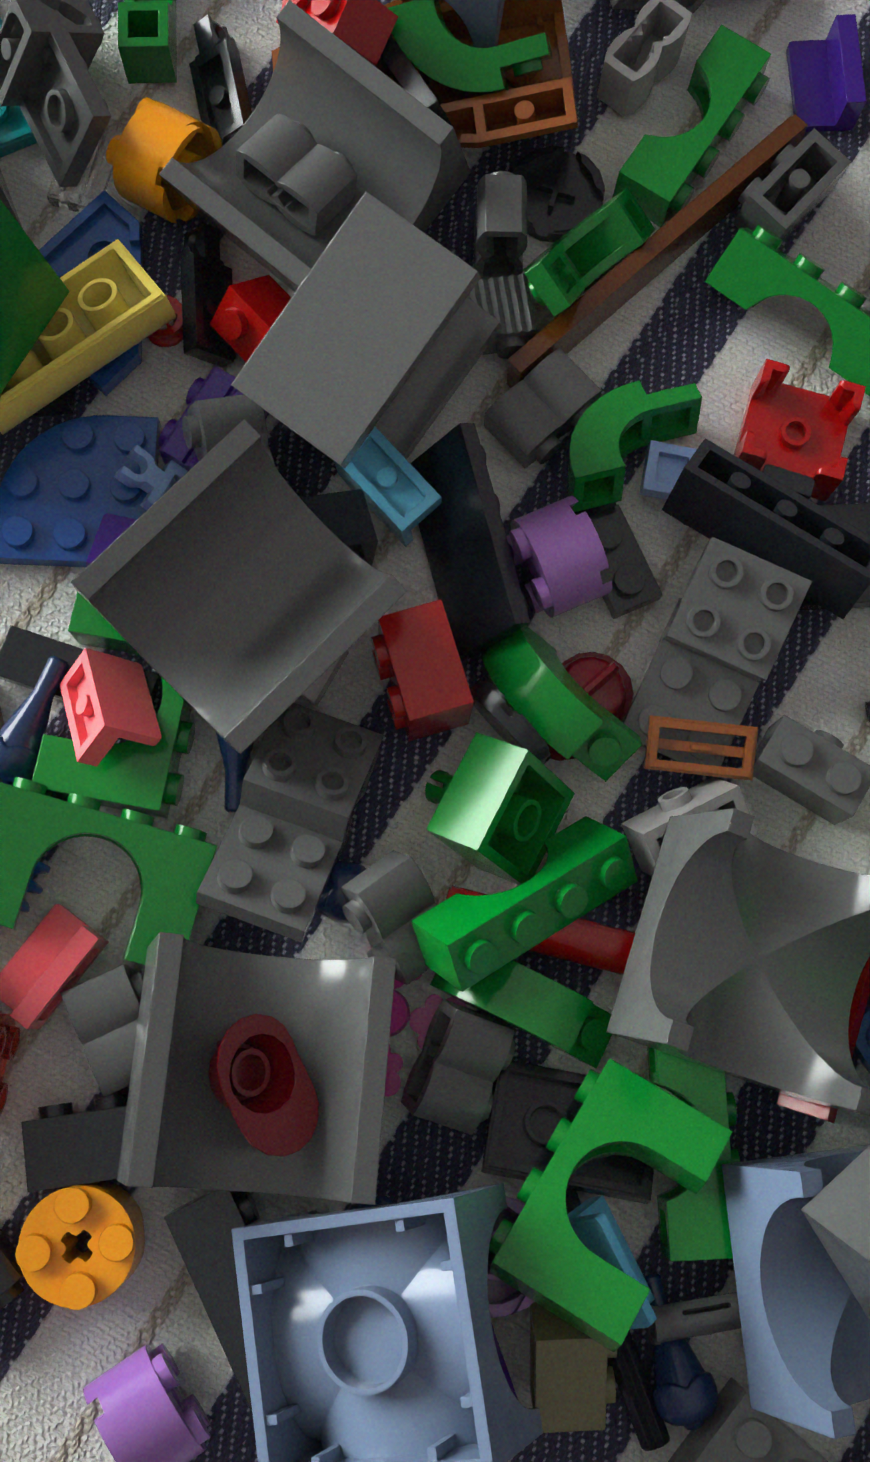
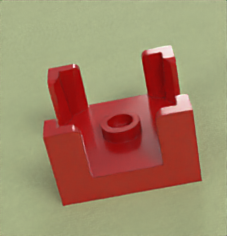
[734,359,866,502]

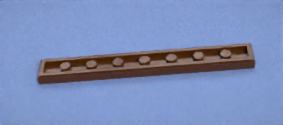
[507,114,808,388]

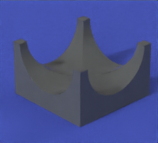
[606,808,870,1116]

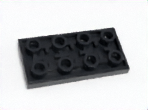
[410,423,530,659]

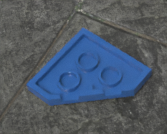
[39,190,143,396]

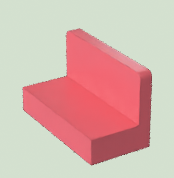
[60,648,162,767]
[0,904,109,1029]

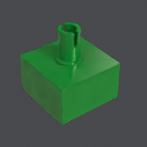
[425,732,575,885]

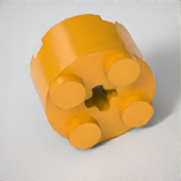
[106,97,222,223]
[15,1181,145,1310]

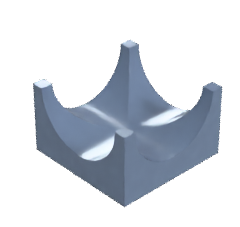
[722,1144,870,1439]
[231,1183,543,1462]

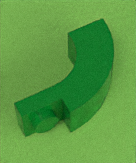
[388,0,553,95]
[523,187,655,317]
[567,380,702,512]
[482,625,642,782]
[430,960,612,1069]

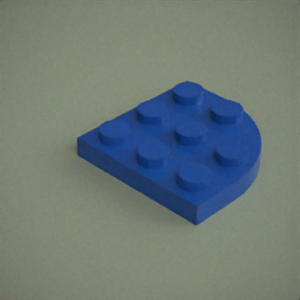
[0,415,161,567]

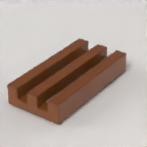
[643,715,758,781]

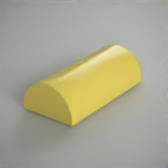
[0,239,176,435]

